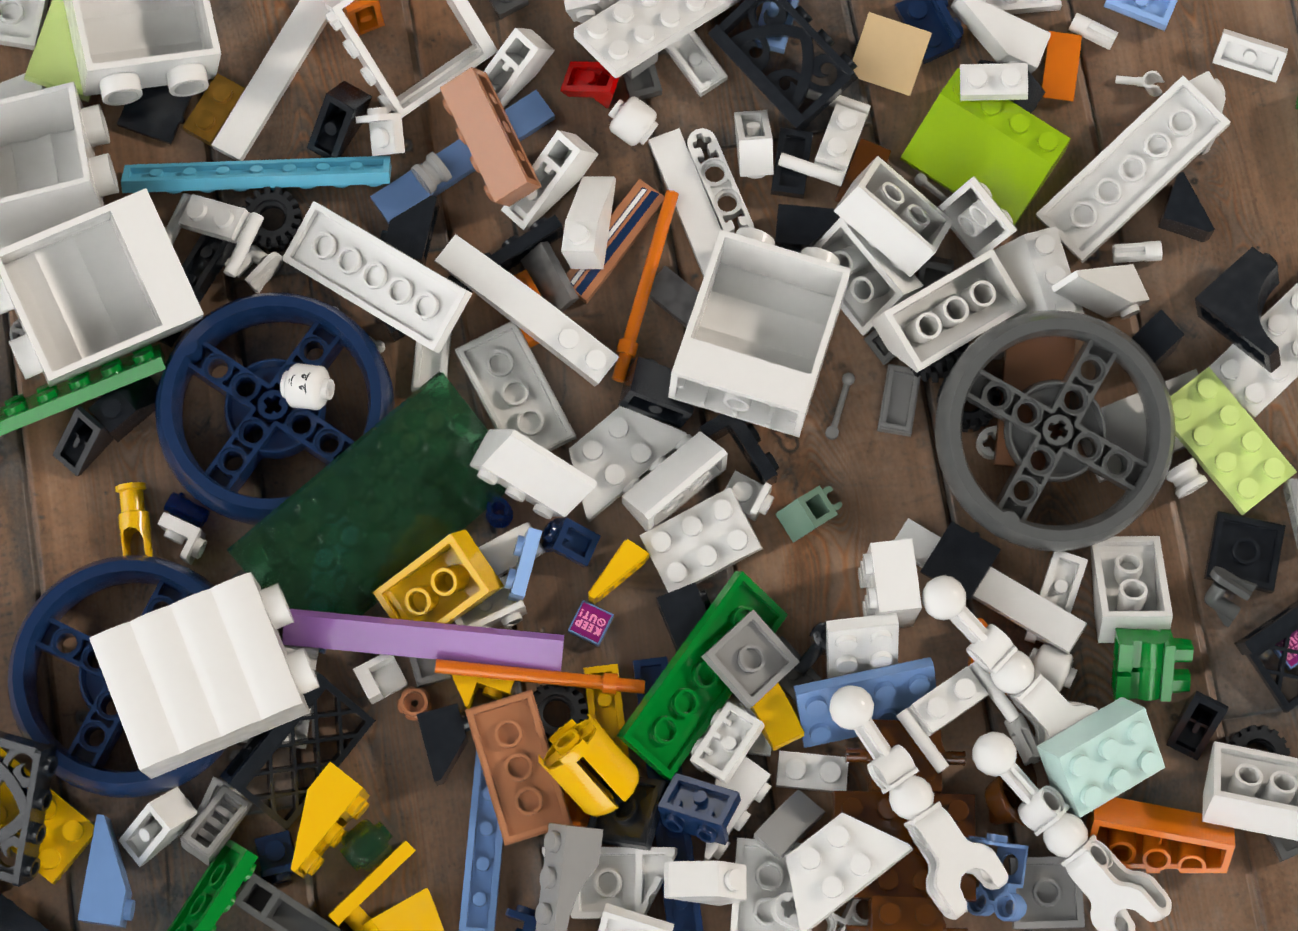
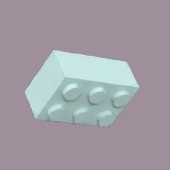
[1037,697,1165,818]

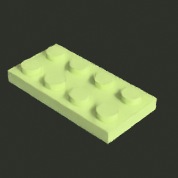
[1170,367,1297,515]

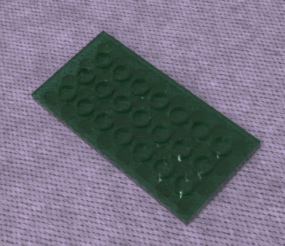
[227,371,507,653]

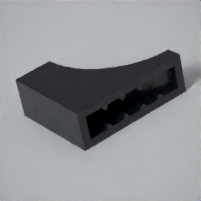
[1195,247,1281,373]

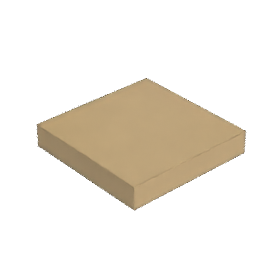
[853,12,932,96]

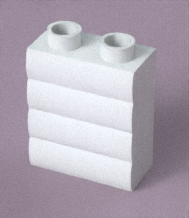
[63,0,221,106]
[0,82,119,249]
[0,188,204,387]
[668,227,851,438]
[89,572,320,779]

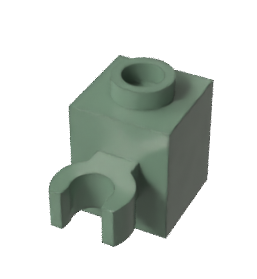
[775,485,843,543]

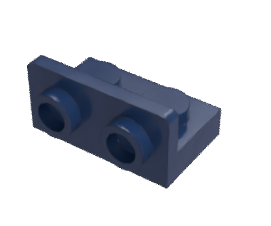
[894,0,964,64]
[658,773,741,845]

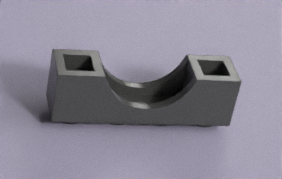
[234,873,342,931]

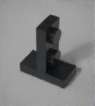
[699,414,779,485]

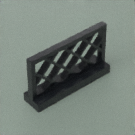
[1234,600,1298,713]
[219,670,376,830]

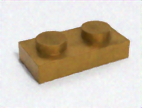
[183,73,245,147]

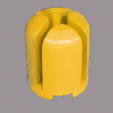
[538,714,639,817]

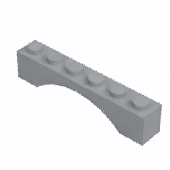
[535,823,603,931]

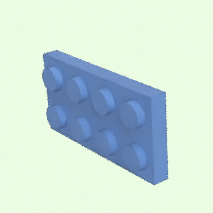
[794,657,936,748]

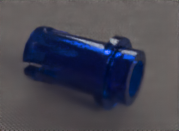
[164,492,211,528]
[486,497,513,529]

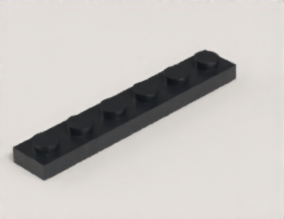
[385,215,563,342]

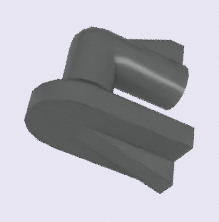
[1204,566,1257,627]

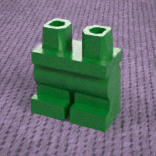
[1111,628,1194,702]

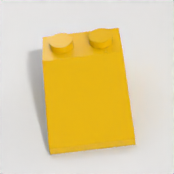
[373,529,504,624]

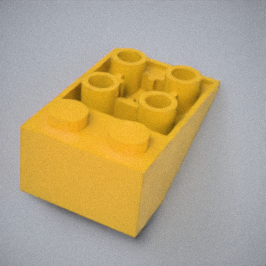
[291,762,370,879]

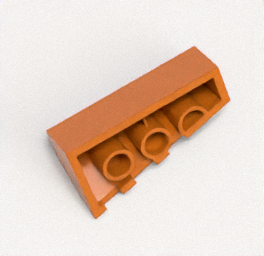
[1086,797,1235,873]

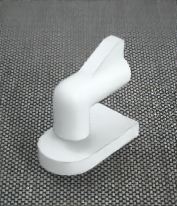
[224,245,283,294]

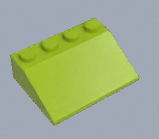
[900,68,1071,226]

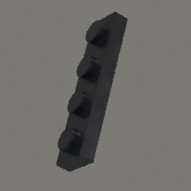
[159,234,236,348]

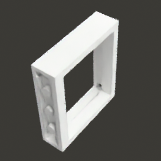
[323,0,498,118]

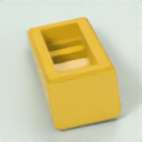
[588,539,649,605]

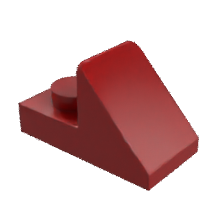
[560,61,619,108]

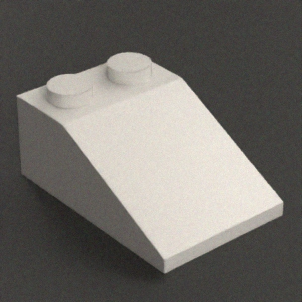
[938,176,1017,258]
[1091,536,1173,643]

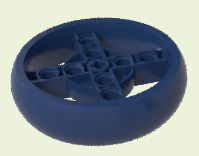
[155,293,395,527]
[7,555,227,798]

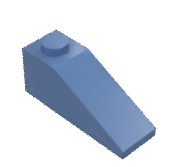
[77,814,135,928]

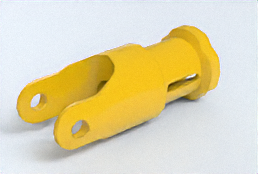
[115,482,153,557]

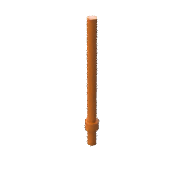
[611,190,679,383]
[435,659,645,695]

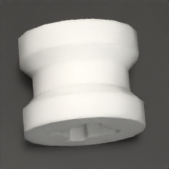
[1166,458,1208,499]

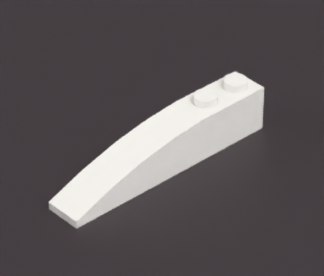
[435,234,619,387]

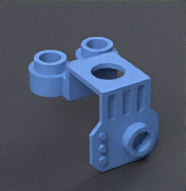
[965,833,1029,922]

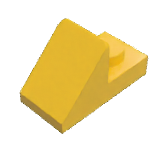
[452,675,516,709]

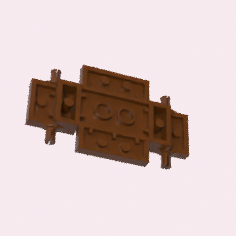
[833,719,976,931]

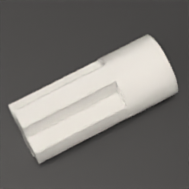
[1068,13,1119,50]
[1112,241,1163,263]
[1004,713,1041,766]

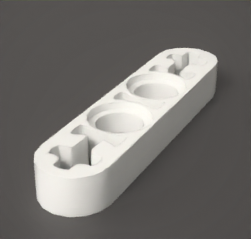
[687,128,755,233]

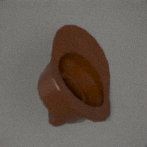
[984,750,1037,826]

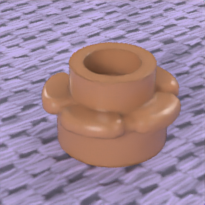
[397,687,432,721]

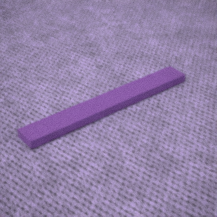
[282,609,564,671]

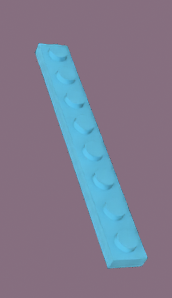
[121,156,392,194]

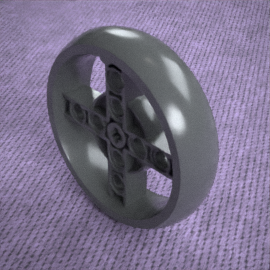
[935,310,1176,552]

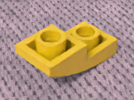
[751,683,804,751]

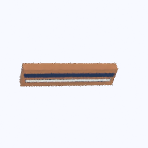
[566,179,664,304]

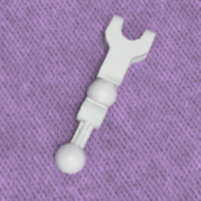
[922,575,1098,745]
[829,685,1008,920]
[972,731,1172,931]

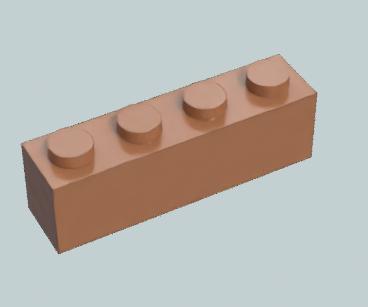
[440,67,542,207]

